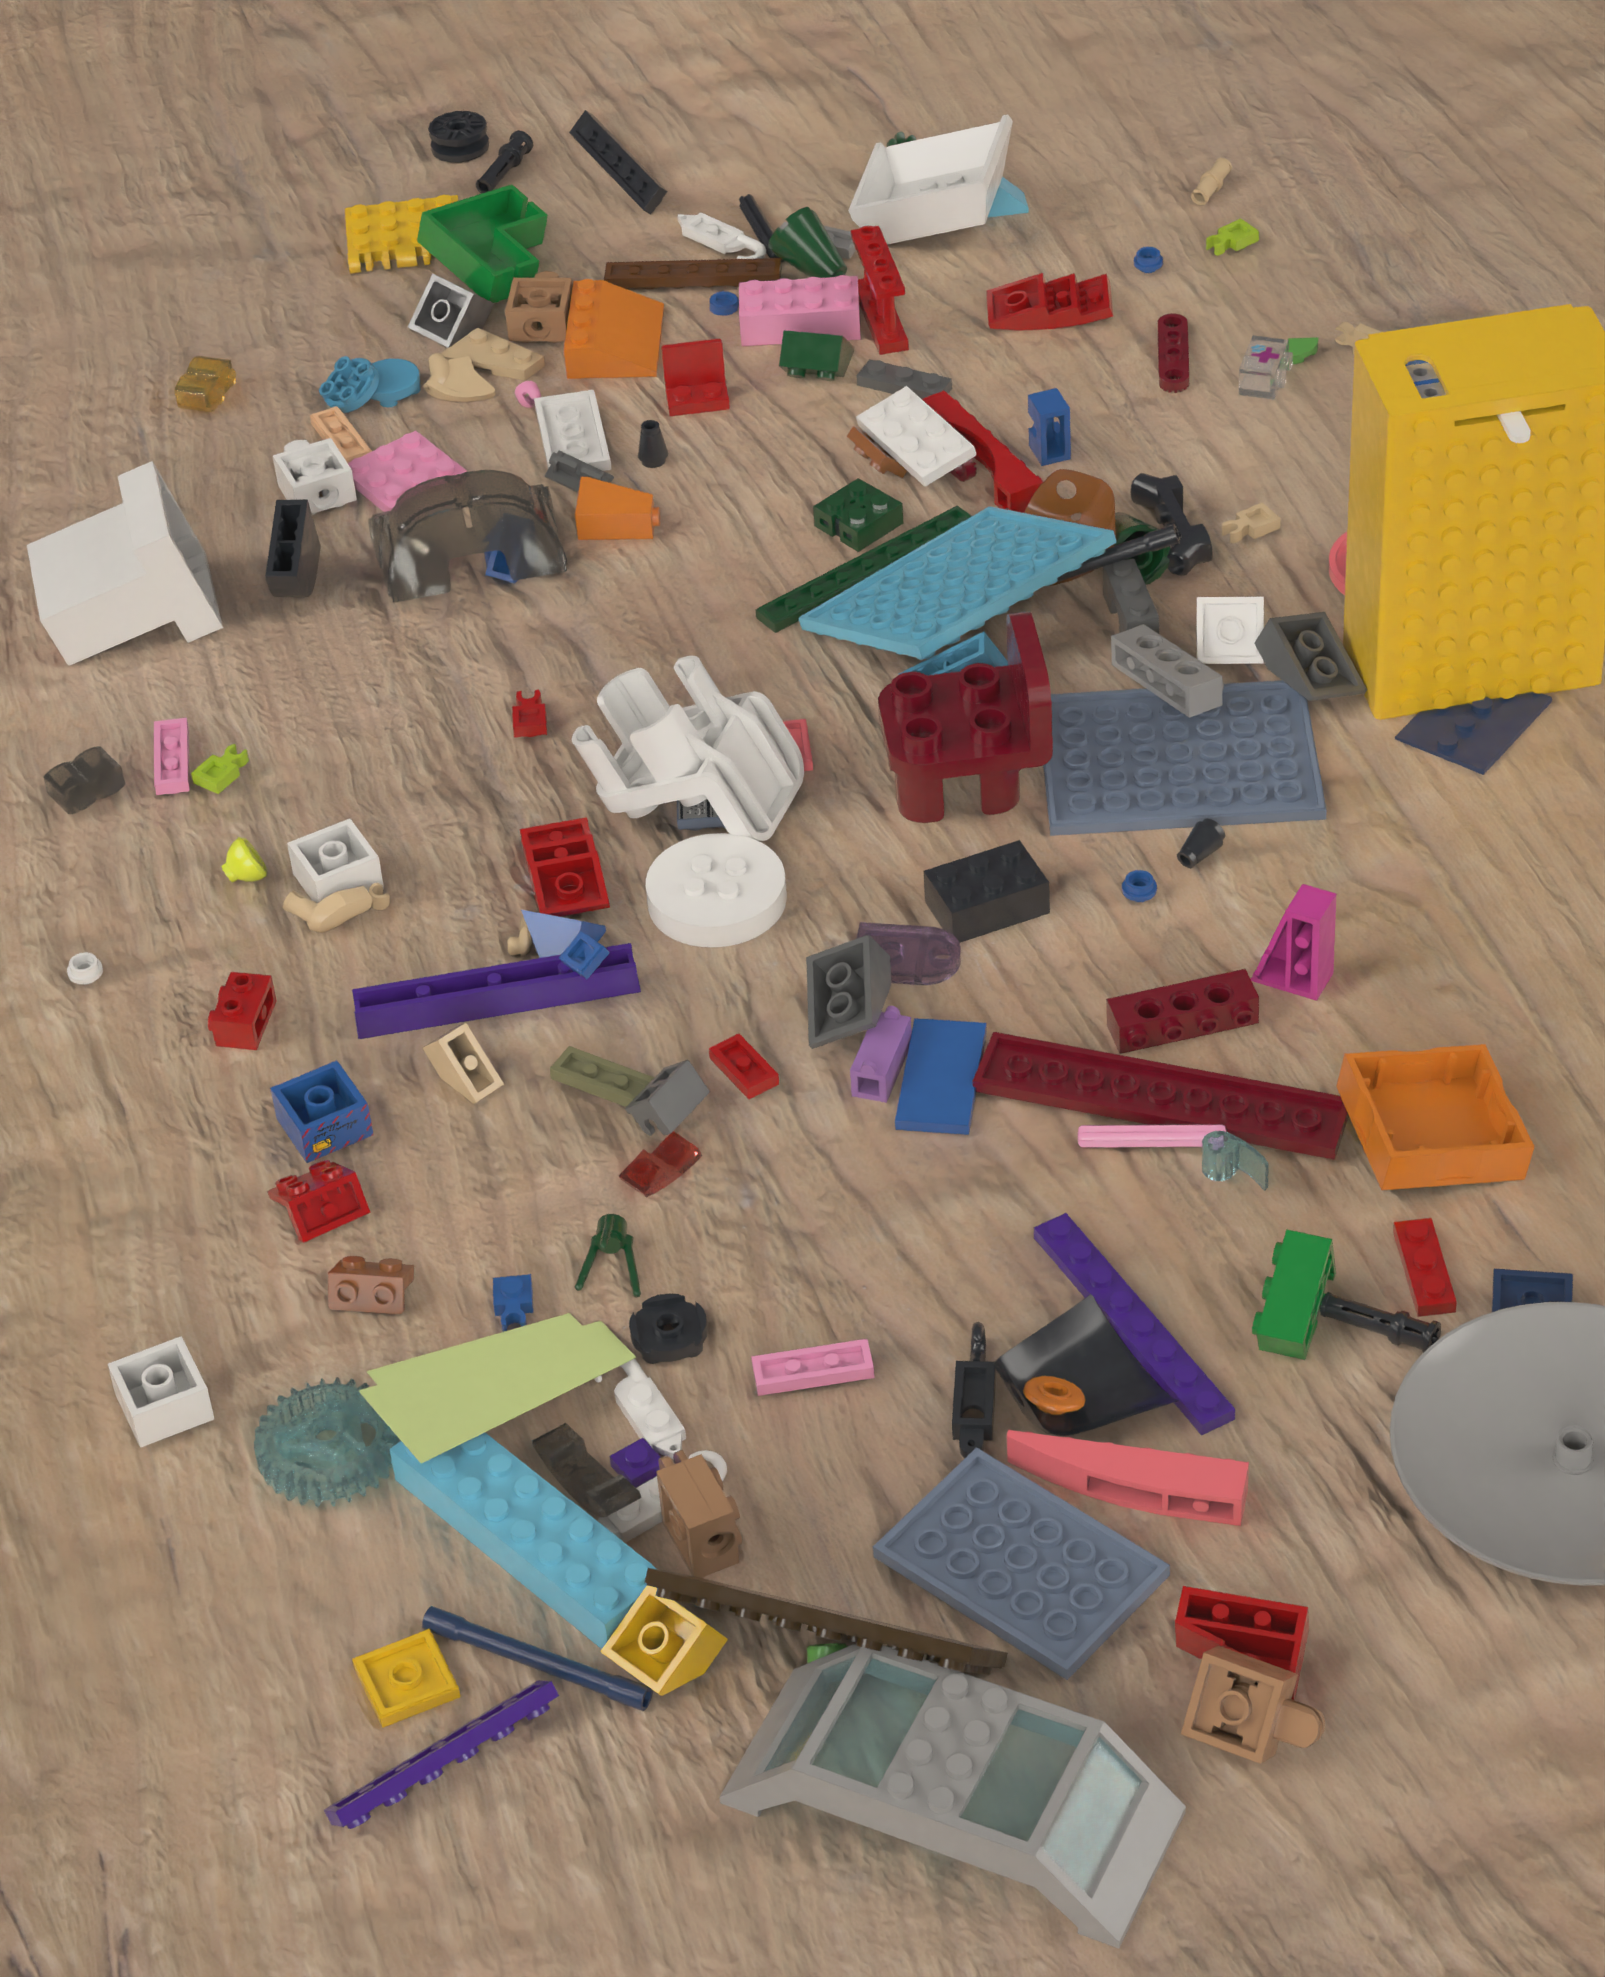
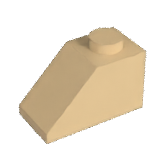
[422,1023,504,1104]

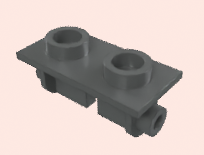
[545,450,614,492]

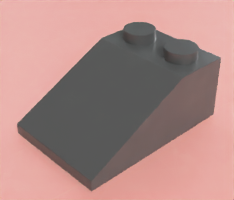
[1254,612,1367,701]
[806,934,891,1049]

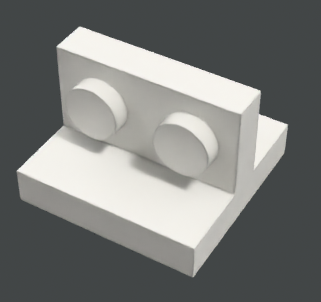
[1196,597,1264,664]

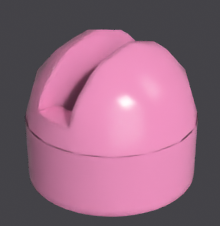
[515,381,541,408]

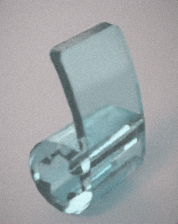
[1202,1131,1269,1191]

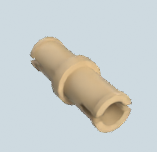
[1191,158,1232,206]

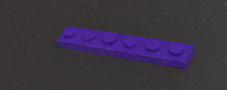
[324,1680,559,1829]

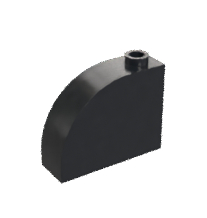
[265,499,321,597]

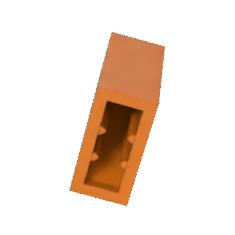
[575,477,660,540]

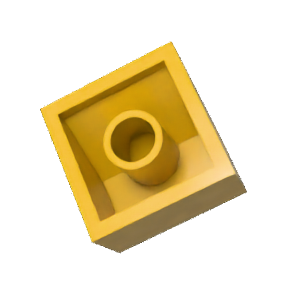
[600,1586,728,1696]

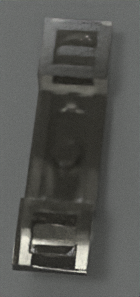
[532,1423,641,1517]

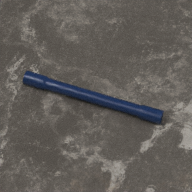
[422,1606,653,1711]

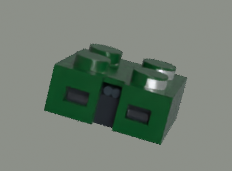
[813,478,904,552]

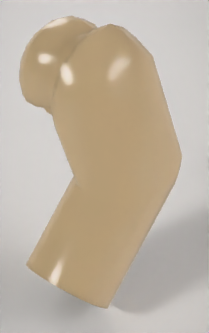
[507,915,533,957]

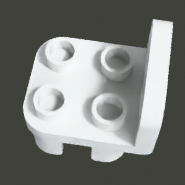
[572,656,804,842]

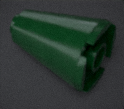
[768,207,847,278]
[1114,512,1171,585]

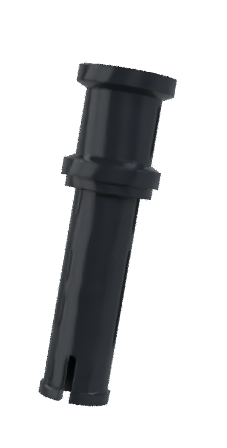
[476,130,534,194]
[1320,1292,1441,1353]

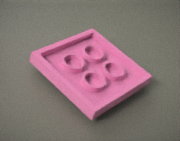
[348,431,469,518]

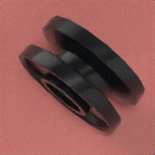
[428,111,489,162]

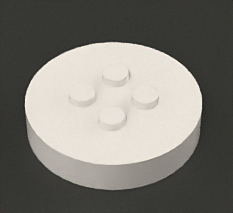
[645,833,787,948]

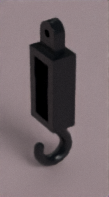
[952,1322,996,1458]

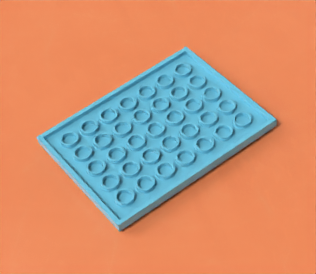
[798,506,1116,660]

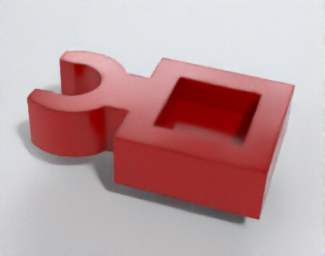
[512,689,547,738]

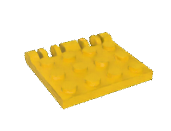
[344,195,458,274]

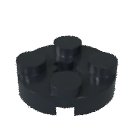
[629,1293,708,1364]

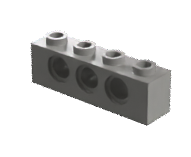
[1111,624,1224,718]

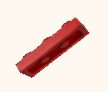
[1393,1218,1457,1317]

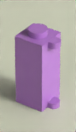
[850,1006,912,1103]

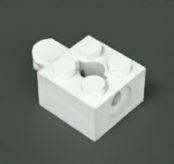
[273,438,357,515]

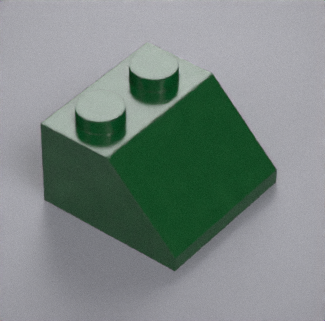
[779,330,854,381]

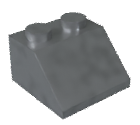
[408,274,494,348]

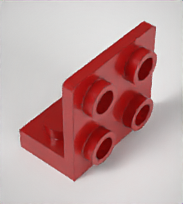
[661,339,730,416]
[267,1160,371,1243]

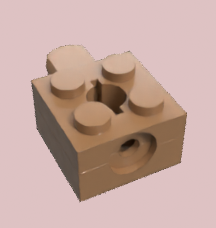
[505,271,573,343]
[656,1450,742,1578]
[1181,1646,1325,1764]

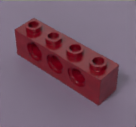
[1106,969,1259,1054]

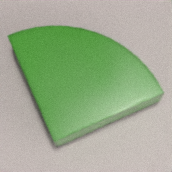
[1288,337,1318,365]

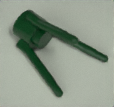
[575,1214,641,1297]

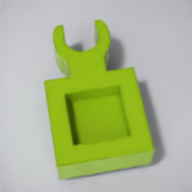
[1206,218,1259,256]
[191,744,249,794]

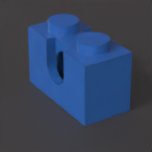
[1028,388,1071,466]

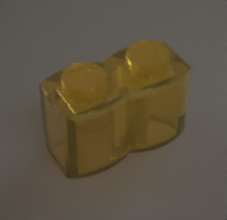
[175,355,236,412]

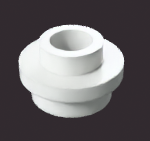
[67,952,103,985]

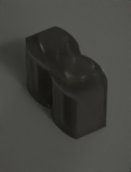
[43,746,125,814]

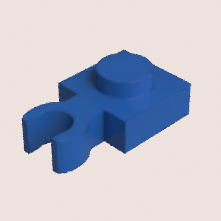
[493,1274,533,1332]

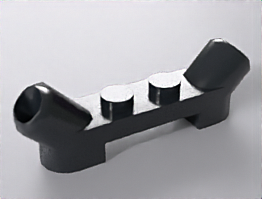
[1130,473,1213,576]

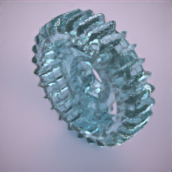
[254,1377,401,1507]

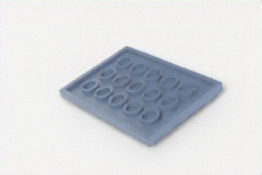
[873,1447,1170,1680]

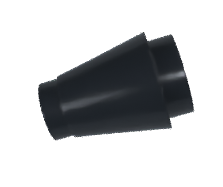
[638,420,668,468]
[1177,818,1226,869]

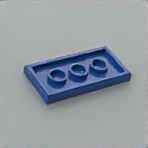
[895,1018,987,1135]

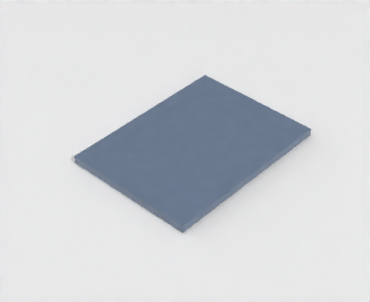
[1043,680,1327,836]

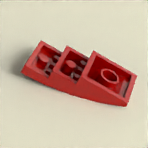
[986,273,1113,331]
[520,817,610,917]

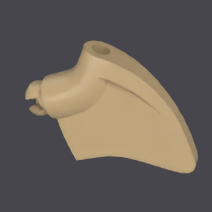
[423,353,495,402]

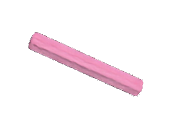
[1078,1124,1227,1148]

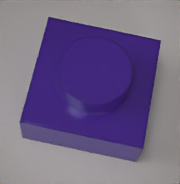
[610,1438,661,1490]

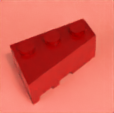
[1175,1586,1309,1700]

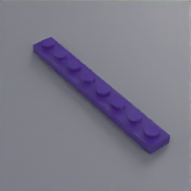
[1034,1213,1235,1436]

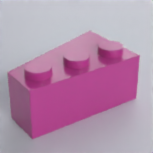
[1251,884,1337,1001]

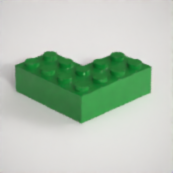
[417,184,548,303]

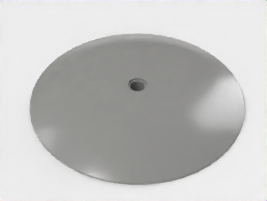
[1390,1302,1605,1586]

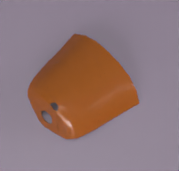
[1024,469,1116,586]

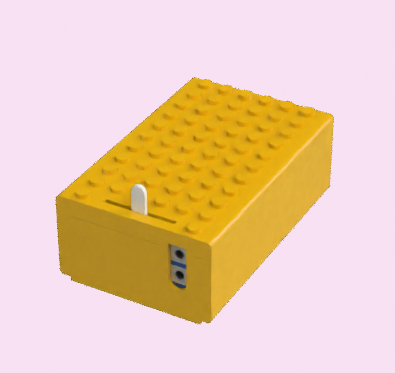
[1343,304,1605,720]

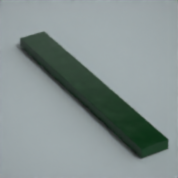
[755,506,972,633]

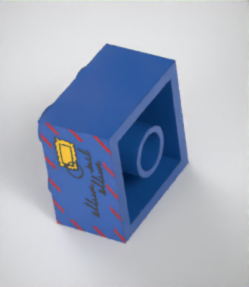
[270,1060,374,1163]

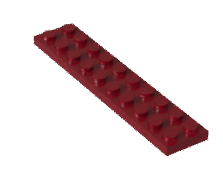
[972,1032,1349,1160]

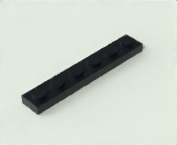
[569,110,668,214]

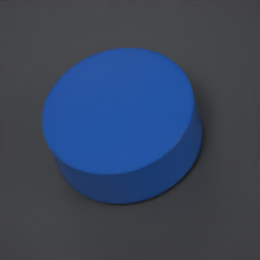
[709,291,739,316]

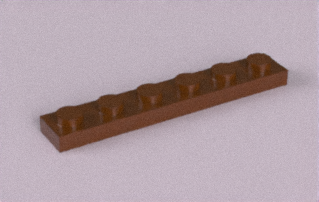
[604,258,782,289]

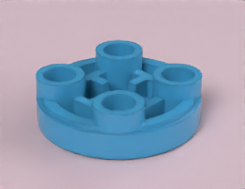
[319,356,379,413]
[370,358,421,408]

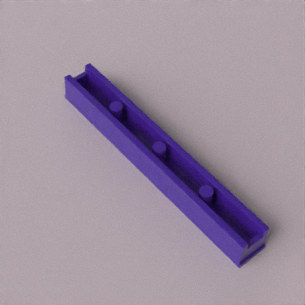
[352,943,641,1040]

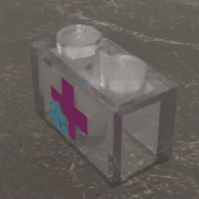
[1239,335,1293,400]

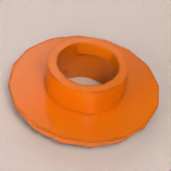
[1023,1376,1085,1415]

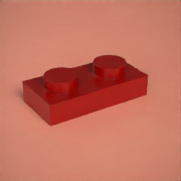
[709,1033,779,1100]

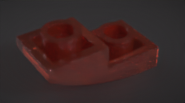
[619,1131,702,1197]

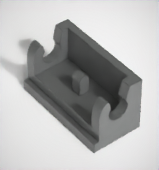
[625,1060,710,1136]

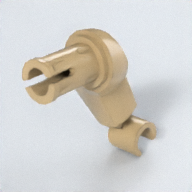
[283,883,390,933]

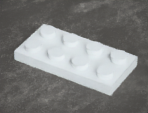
[856,386,976,487]
[534,390,611,471]

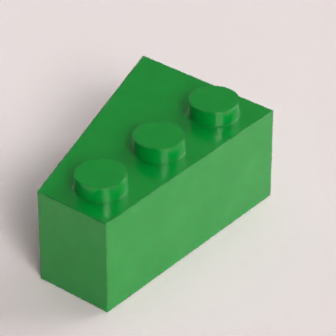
[1252,1229,1336,1360]

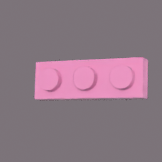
[154,718,190,795]
[751,1339,875,1396]

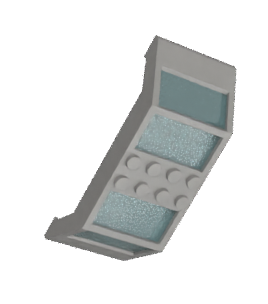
[719,1643,1186,1948]

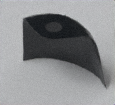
[993,1294,1179,1436]

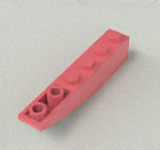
[1007,1430,1249,1526]

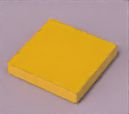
[352,1629,461,1728]

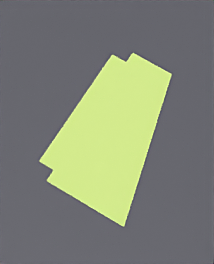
[359,1313,636,1463]

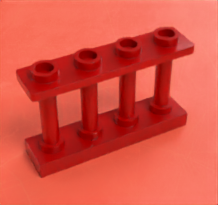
[851,226,909,355]

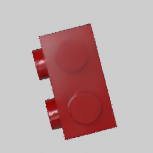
[208,972,277,1050]

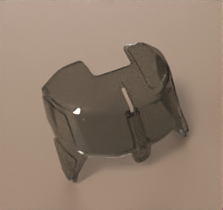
[368,470,568,603]

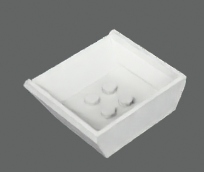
[848,114,1013,244]

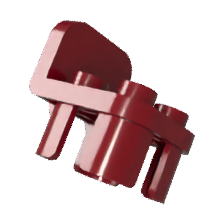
[878,611,1053,823]

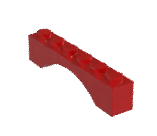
[922,390,1043,513]

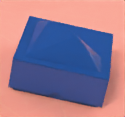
[559,931,610,980]

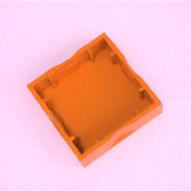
[1336,1044,1535,1190]

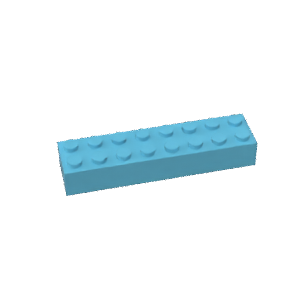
[390,1433,658,1649]

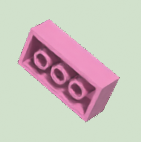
[739,275,861,346]

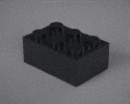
[923,840,1050,945]

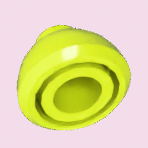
[221,837,268,882]

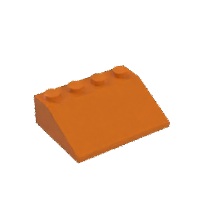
[564,279,664,379]

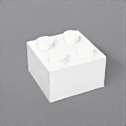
[287,819,384,903]
[107,1336,214,1448]

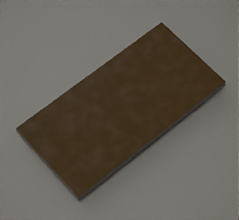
[644,1568,1008,1675]

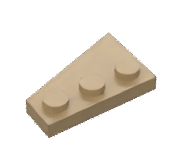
[441,328,545,380]

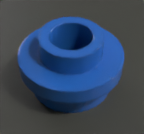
[1134,247,1163,273]
[1122,870,1157,902]

